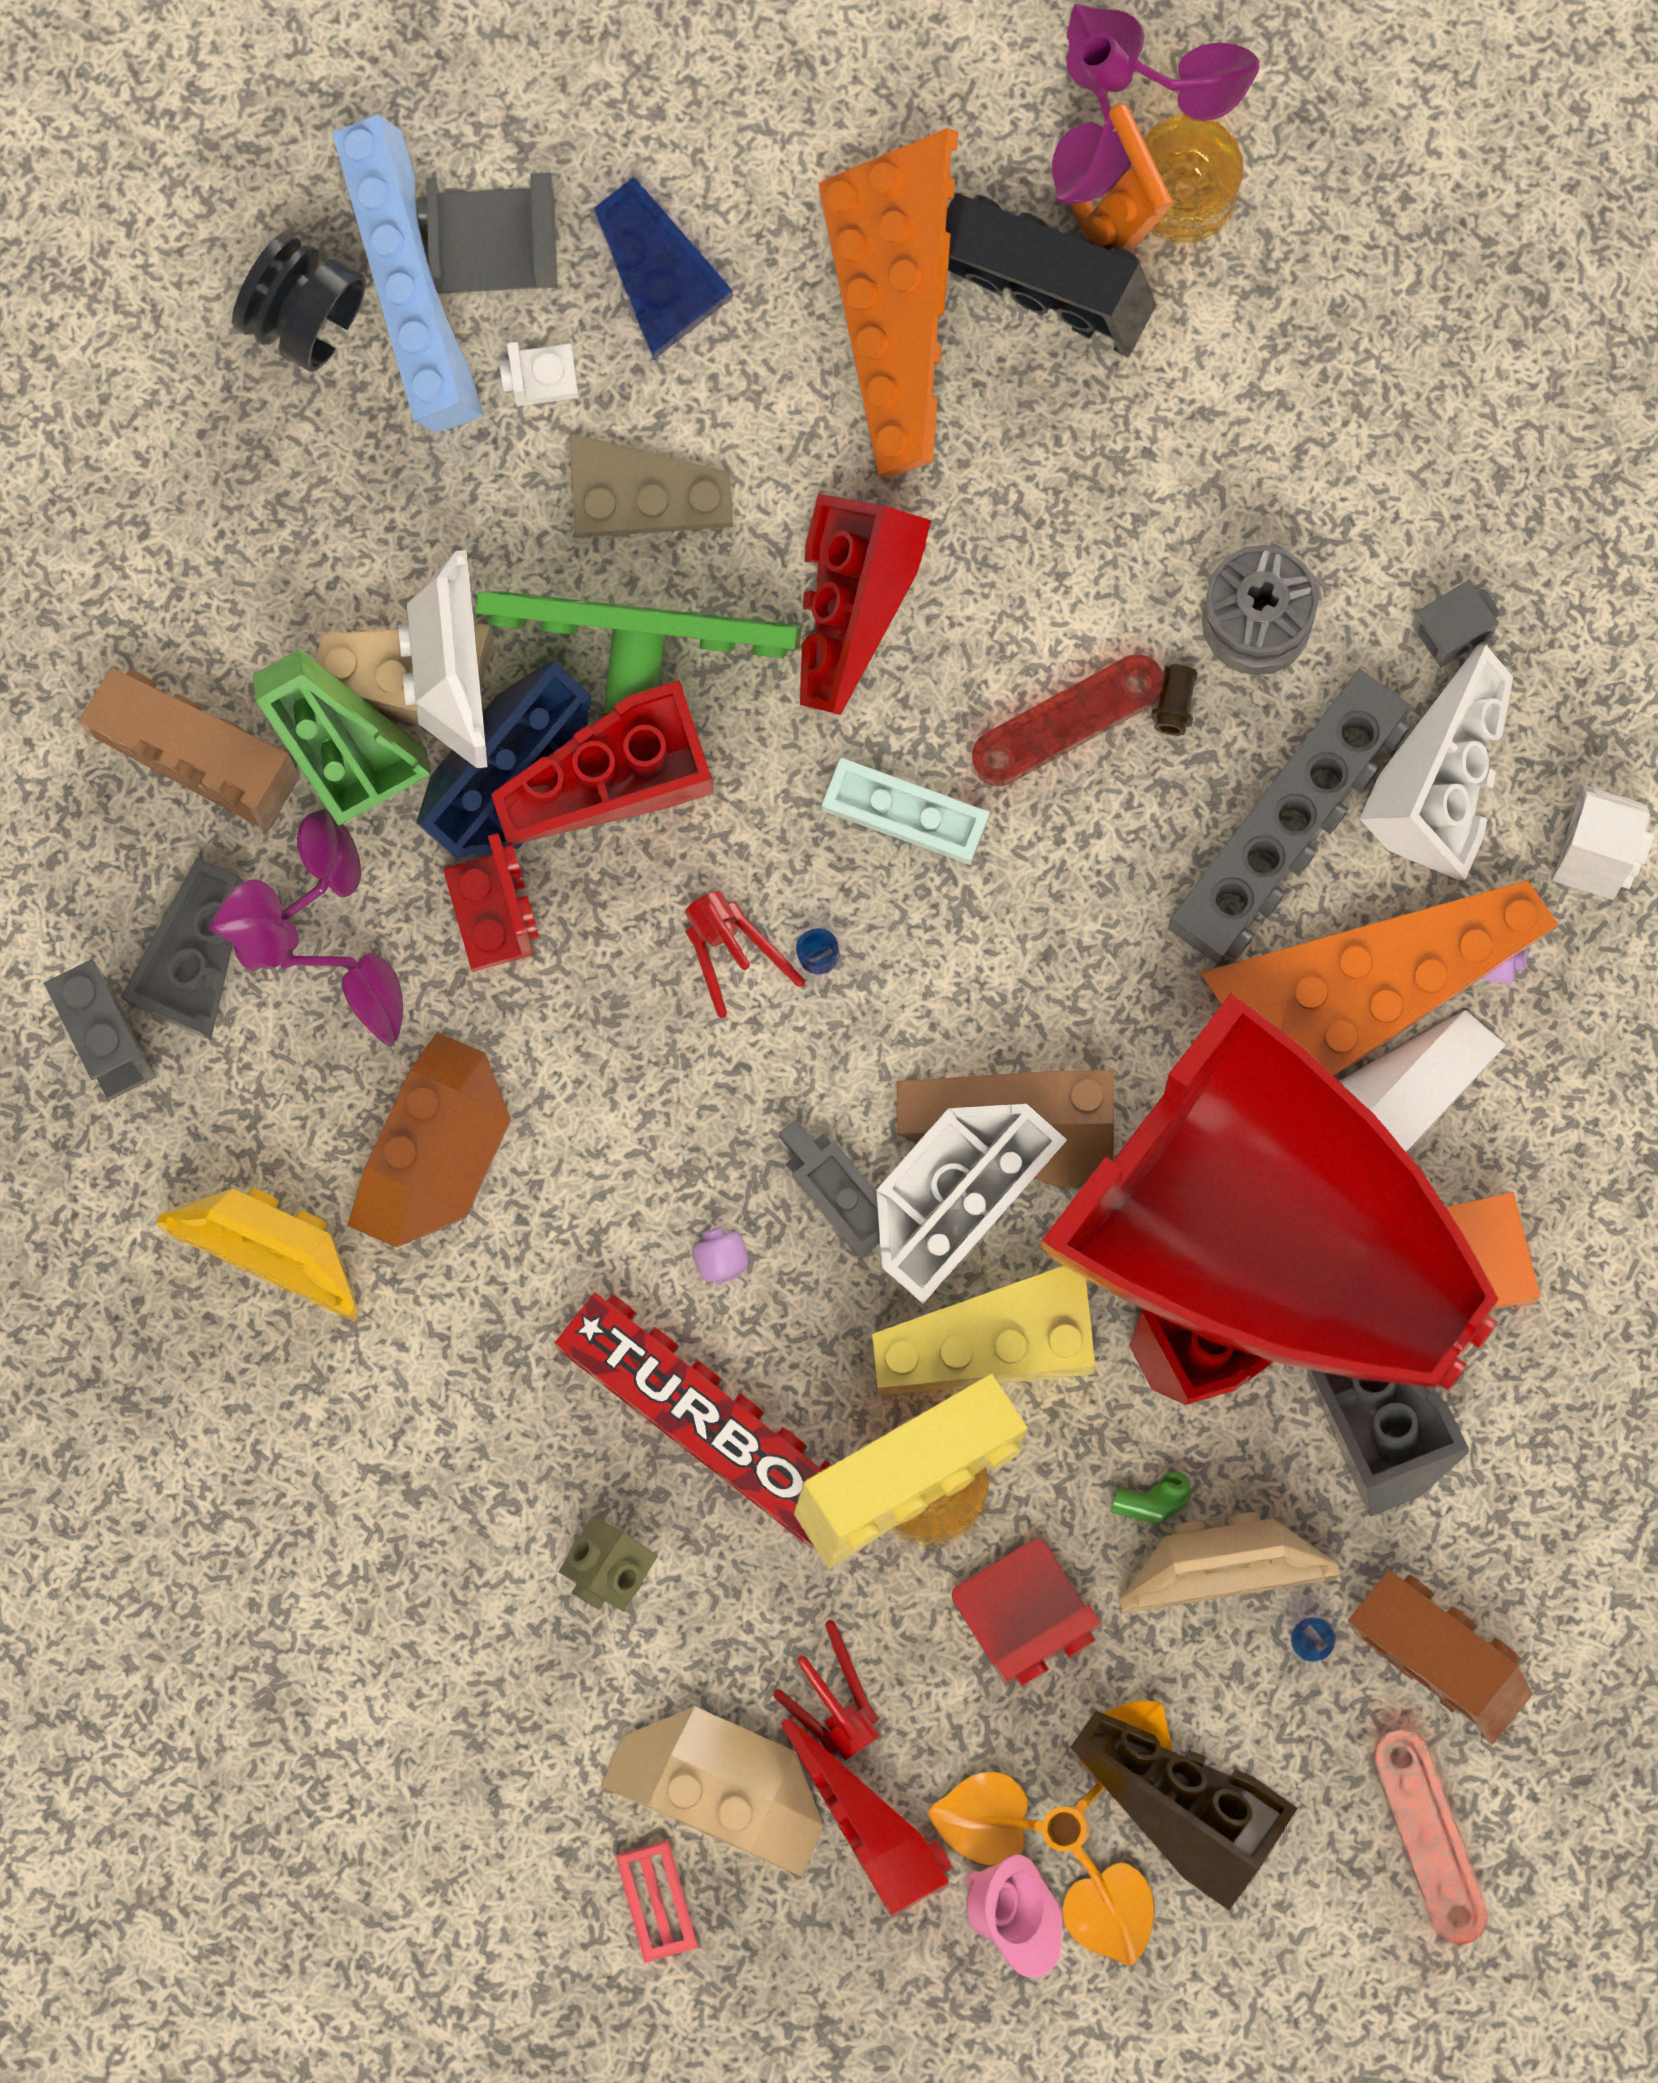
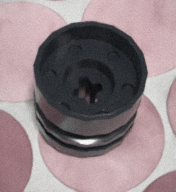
[231,233,366,372]

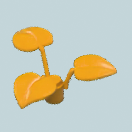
[928,1701,1172,1966]

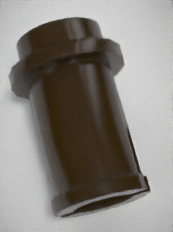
[1151,664,1198,736]

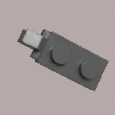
[779,1120,880,1259]

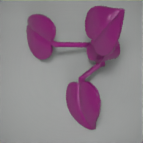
[1052,4,1260,204]
[209,808,403,1047]

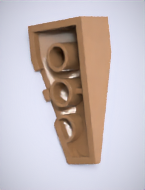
[897,1070,1114,1187]

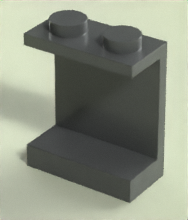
[417,173,558,293]
[44,959,157,1101]

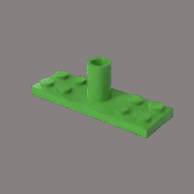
[475,590,802,713]

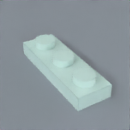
[821,757,990,865]

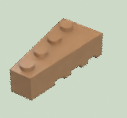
[79,667,300,832]

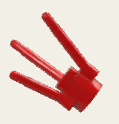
[684,891,805,1018]
[773,1620,881,1761]

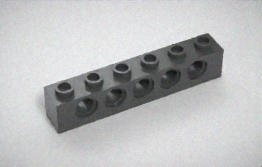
[1168,668,1411,966]

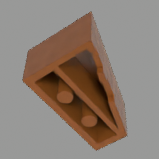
[1348,1570,1533,1745]

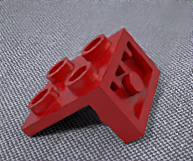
[443,833,540,972]

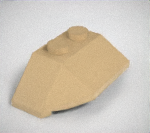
[1118,1512,1340,1614]
[601,1706,824,1877]

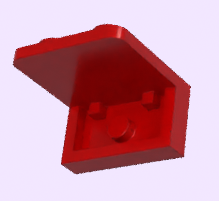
[952,1539,1101,1687]

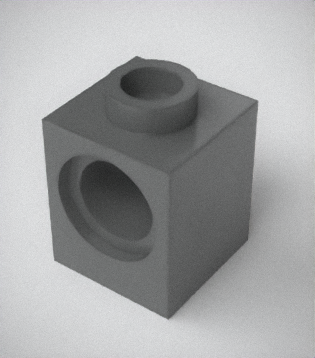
[1412,579,1499,668]

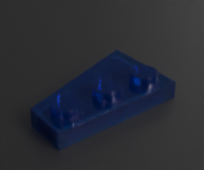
[594,177,733,361]

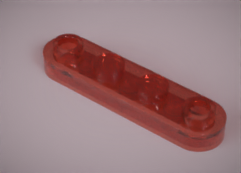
[972,654,1164,786]
[1373,1729,1488,1945]

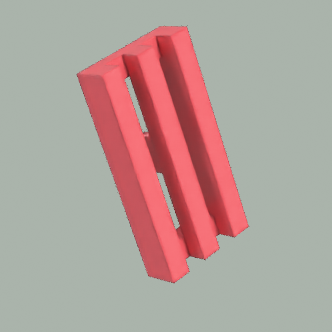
[615,1840,698,1963]

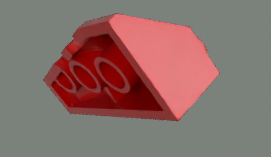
[800,493,931,715]
[491,680,714,846]
[1129,1310,1274,1405]
[780,1717,953,1918]

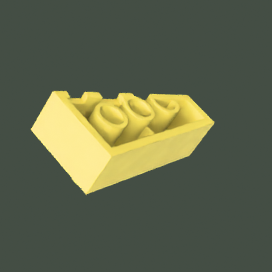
[872,1266,1096,1396]
[794,1373,1028,1569]

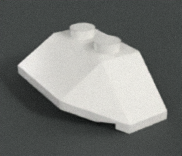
[398,550,487,768]
[876,1104,1067,1303]

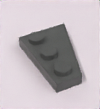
[121,858,245,1040]

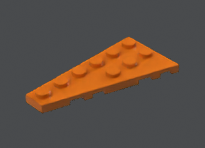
[818,128,958,478]
[1200,880,1558,1077]

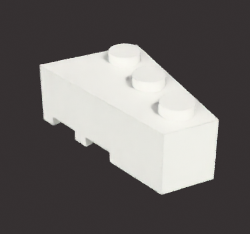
[1552,784,1654,900]

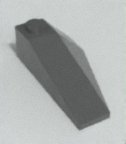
[1306,1369,1469,1517]

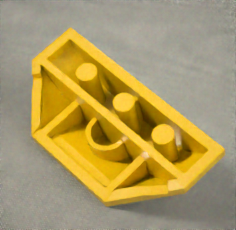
[155,1187,359,1322]

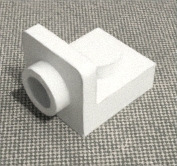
[499,342,579,406]

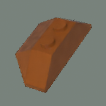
[347,1032,511,1248]

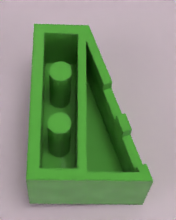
[253,649,431,826]

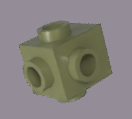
[558,1516,658,1612]

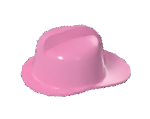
[964,1854,1063,1978]

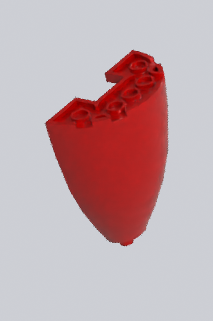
[1041,993,1499,1392]

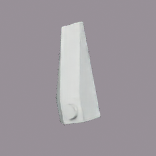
[1359,645,1513,880]
[1338,1010,1506,1154]

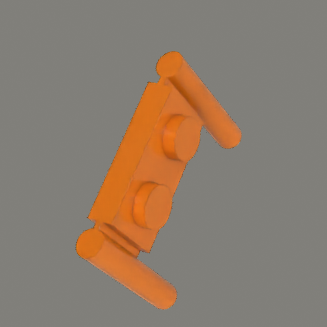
[1069,104,1174,252]

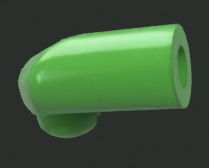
[1111,1471,1191,1524]

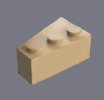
[315,623,495,726]

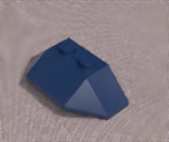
[416,660,591,859]

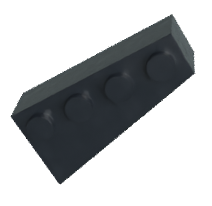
[945,192,1157,358]

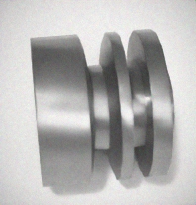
[1202,545,1319,675]

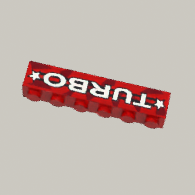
[554,1292,833,1549]

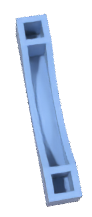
[332,114,484,433]

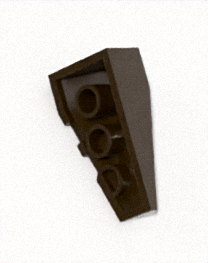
[1070,1710,1298,1910]

